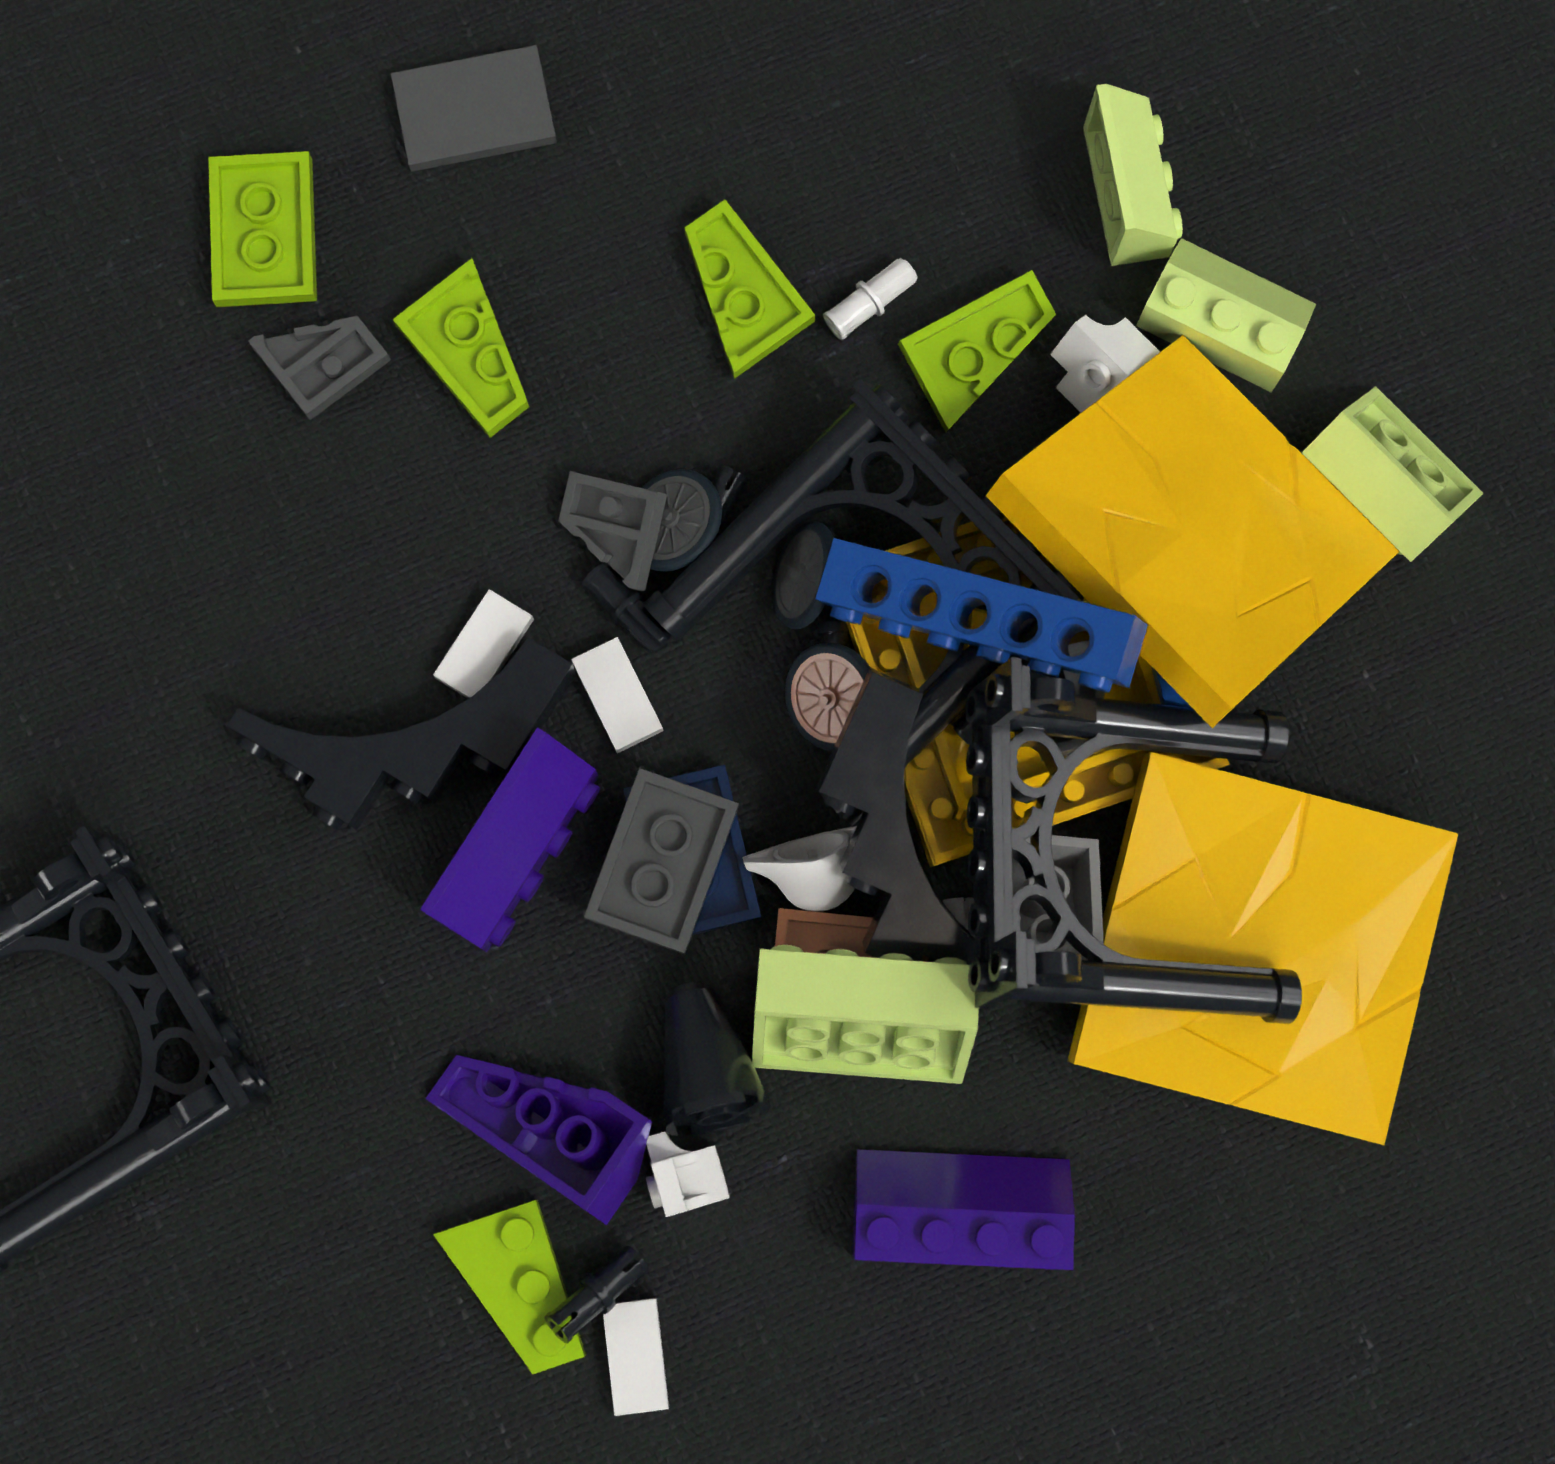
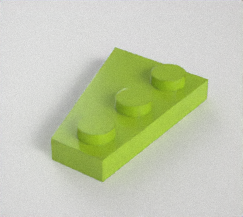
[685,200,815,379]
[393,258,529,438]
[433,1200,586,1374]

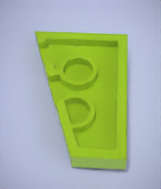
[898,270,1056,433]

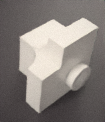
[1050,315,1160,413]
[646,1131,730,1217]

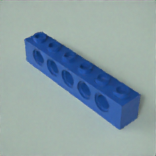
[815,538,1148,693]

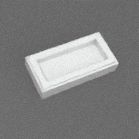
[433,589,534,699]
[571,637,663,753]
[603,1298,669,1416]

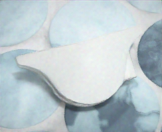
[742,826,857,912]

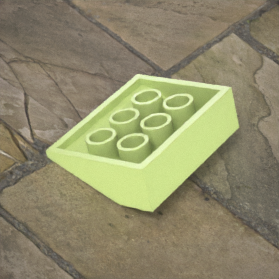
[752,945,979,1084]

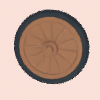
[785,643,870,751]

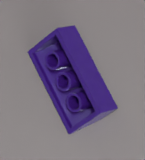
[420,727,600,953]
[852,1150,1075,1270]

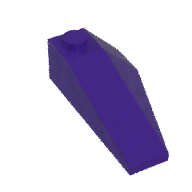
[426,1055,652,1225]

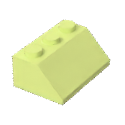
[1083,84,1183,266]
[1136,238,1316,392]
[1302,386,1484,562]

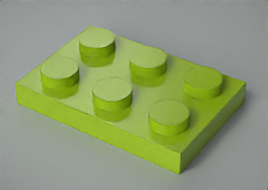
[208,151,317,307]

